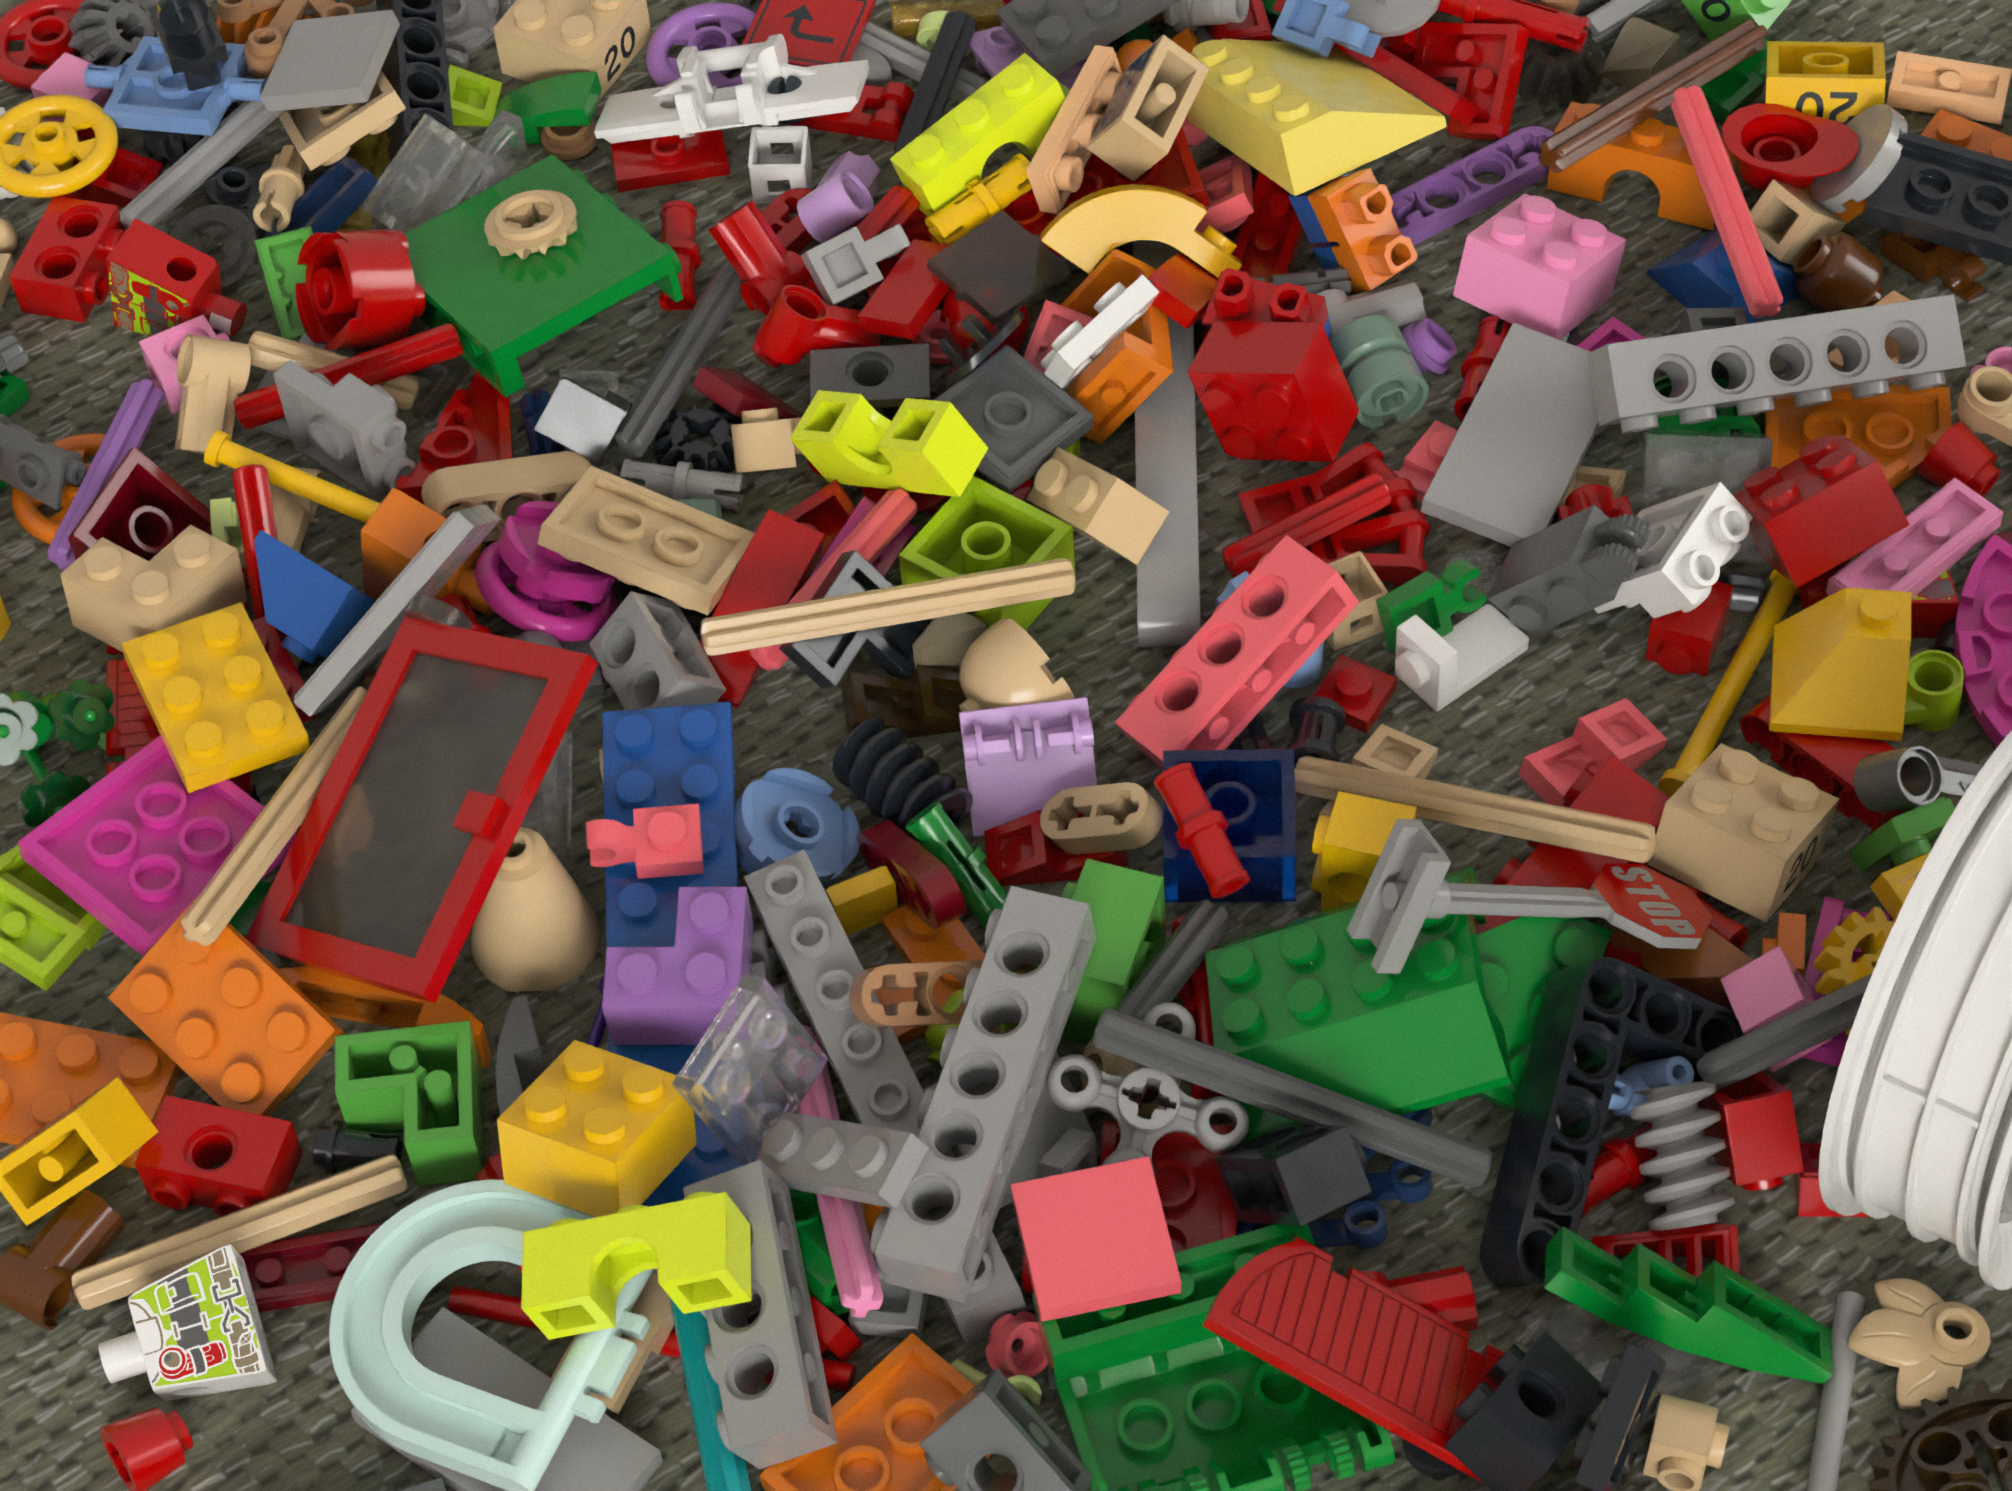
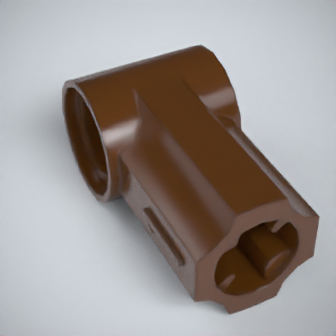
[0,1189,125,1330]

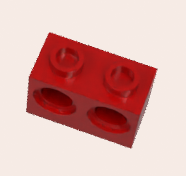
[9,196,126,323]

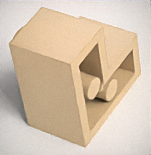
[60,525,248,652]

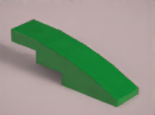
[1544,1226,1833,1384]

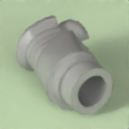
[1163,0,1249,33]

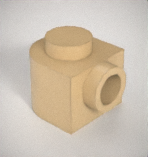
[731,408,803,473]
[1642,1393,1730,1491]

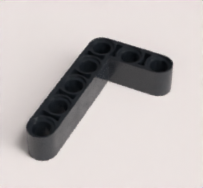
[1479,957,1745,1287]

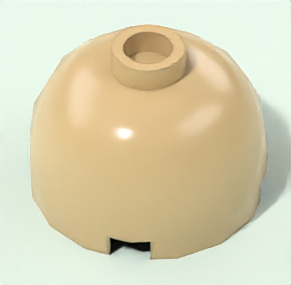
[959,618,1075,712]

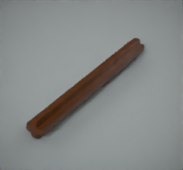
[1538,19,1768,173]

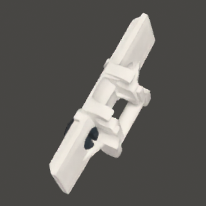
[594,34,870,144]

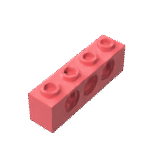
[1114,535,1359,779]

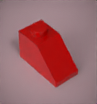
[1692,1071,1804,1191]

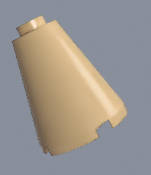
[471,827,601,993]

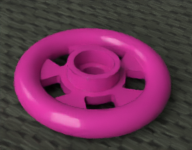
[475,541,617,642]

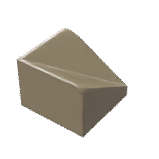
[1599,16,1679,89]

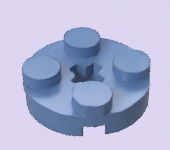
[735,768,860,890]

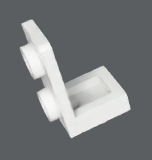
[1395,604,1529,712]

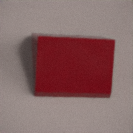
[68,447,212,561]

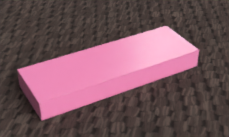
[1826,478,2004,598]

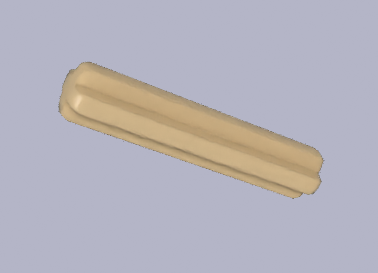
[247,331,419,410]

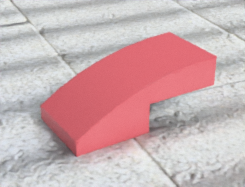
[1519,698,1667,808]

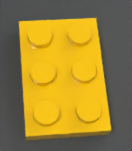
[121,602,310,793]

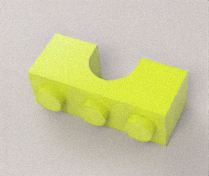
[890,53,1066,217]
[789,390,988,497]
[521,1192,752,1340]

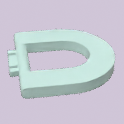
[329,1179,653,1491]

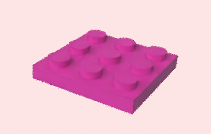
[18,735,297,957]

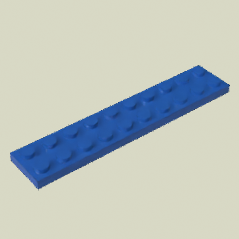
[602,702,750,1207]

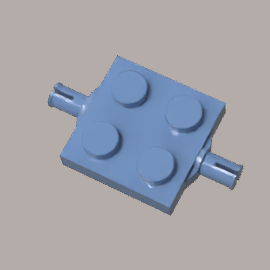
[84,36,267,136]

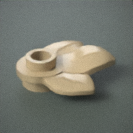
[1847,1278,1991,1410]

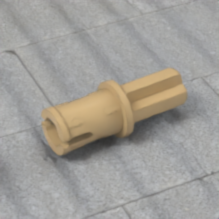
[253,145,307,232]

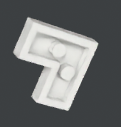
[1040,274,1159,391]

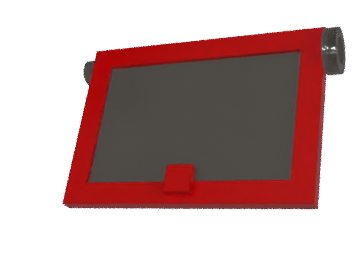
[246,594,598,1004]

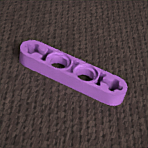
[1391,126,1554,246]

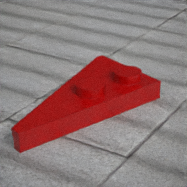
[396,369,514,504]

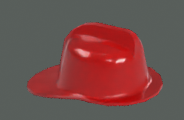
[1721,103,1860,191]

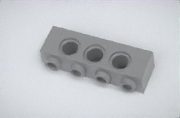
[683,1160,838,1470]

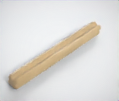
[71,1154,407,1310]

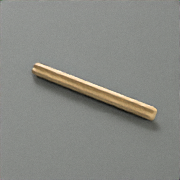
[700,558,1076,656]
[181,686,368,947]
[1291,756,1657,863]

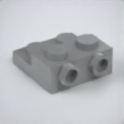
[273,360,416,503]

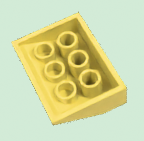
[1187,39,1447,196]

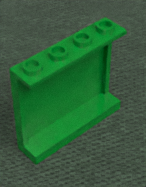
[405,154,683,398]

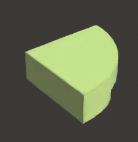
[210,497,243,568]

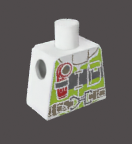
[98,1244,277,1401]

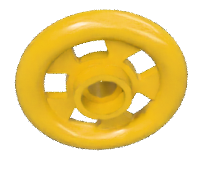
[0,94,118,198]

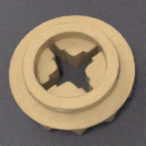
[484,190,578,260]

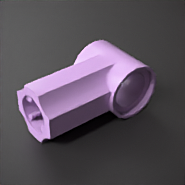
[797,151,880,243]

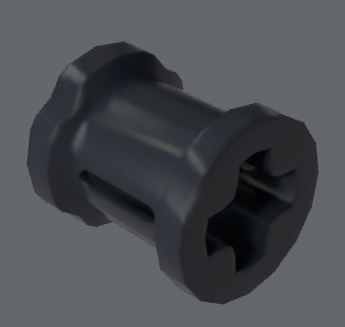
[1283,696,1346,775]

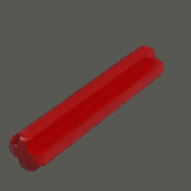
[232,464,287,642]
[1221,473,1391,578]

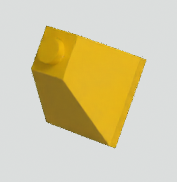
[1769,587,1912,741]

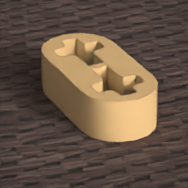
[1040,782,1163,855]

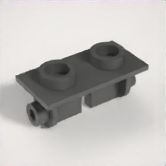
[0,414,87,510]

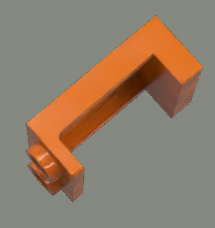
[1061,249,1174,444]

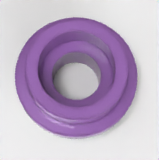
[1402,318,1457,374]

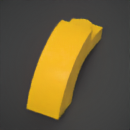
[1040,184,1242,278]

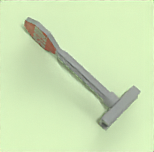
[1347,819,1713,974]

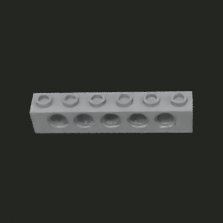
[1587,294,1966,434]
[870,886,1097,1304]

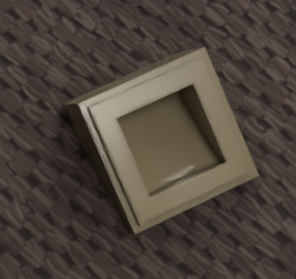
[912,613,987,671]

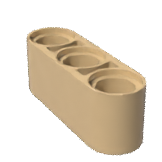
[421,451,593,542]

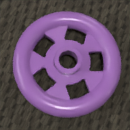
[646,2,756,88]

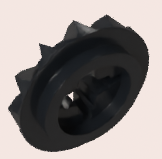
[653,400,743,473]

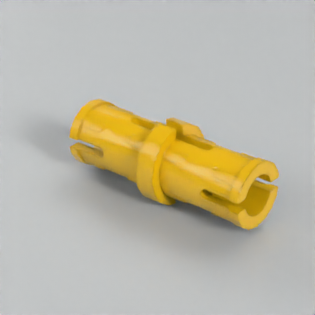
[925,153,1032,245]

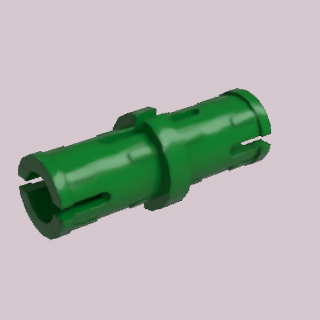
[905,801,1008,930]

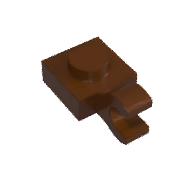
[1880,231,1986,303]

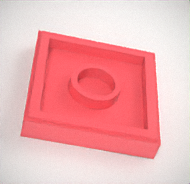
[1010,1156,1181,1322]

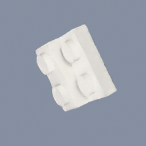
[1594,482,1753,618]

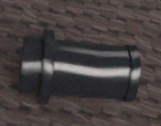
[313,1120,403,1174]

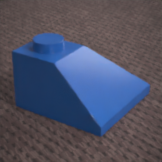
[1647,228,1800,324]
[254,530,376,665]

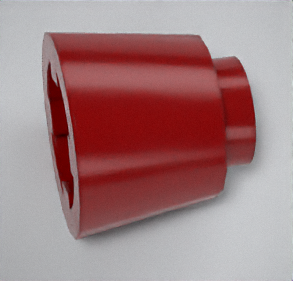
[1918,421,2001,497]
[100,1407,193,1491]

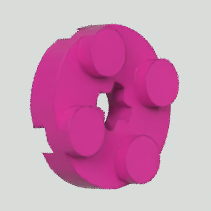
[498,501,616,604]

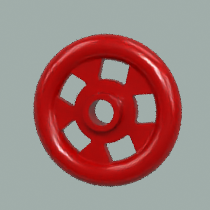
[0,0,85,91]

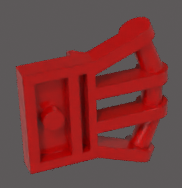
[1238,442,1430,587]

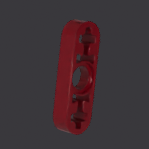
[857,819,966,930]

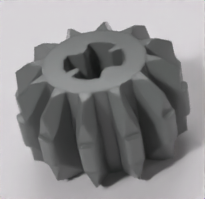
[67,0,158,67]

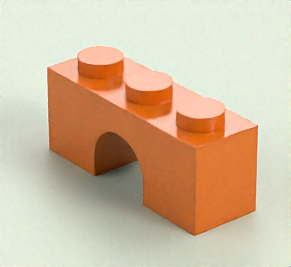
[1546,101,1736,230]

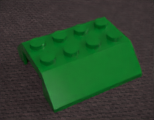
[1205,866,1512,1143]
[1032,1224,1395,1491]

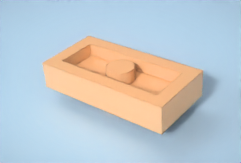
[1886,51,2012,125]

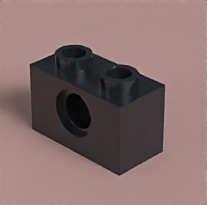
[1444,1332,1604,1491]

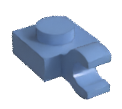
[1271,0,1382,58]

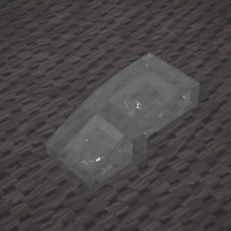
[464,109,528,200]

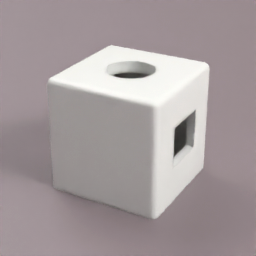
[748,126,812,204]

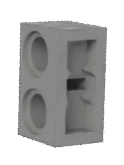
[589,591,726,710]

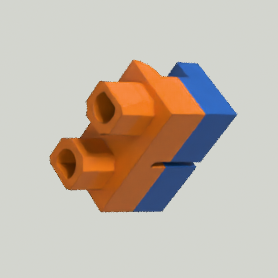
[1288,168,1418,293]

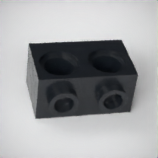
[1214,1124,1372,1226]

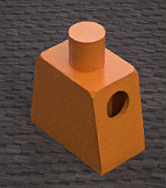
[361,488,495,620]

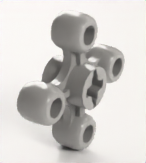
[1047,1002,1250,1177]

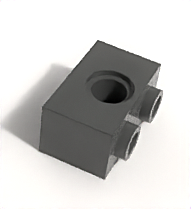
[810,343,933,421]
[919,1368,1093,1491]

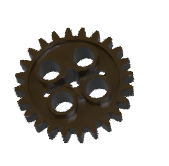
[1869,1378,2012,1491]

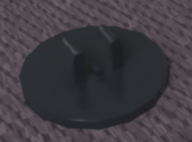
[930,309,1025,397]

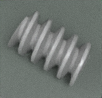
[1630,1082,1735,1231]

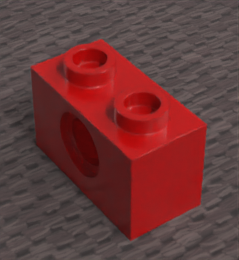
[134,1095,303,1217]

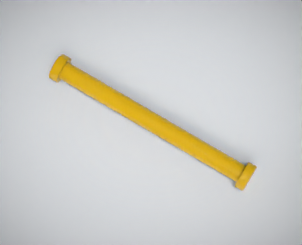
[204,429,487,556]
[1658,568,1799,797]

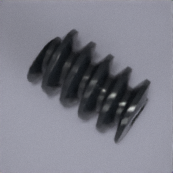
[832,717,973,846]

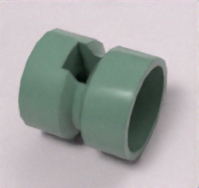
[1330,315,1429,428]

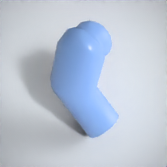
[1608,1056,1694,1117]

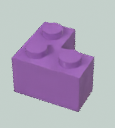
[602,886,754,1045]

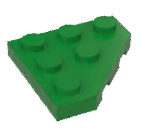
[1474,916,1612,1112]

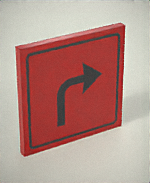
[742,0,876,67]

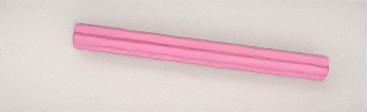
[781,1025,884,1318]

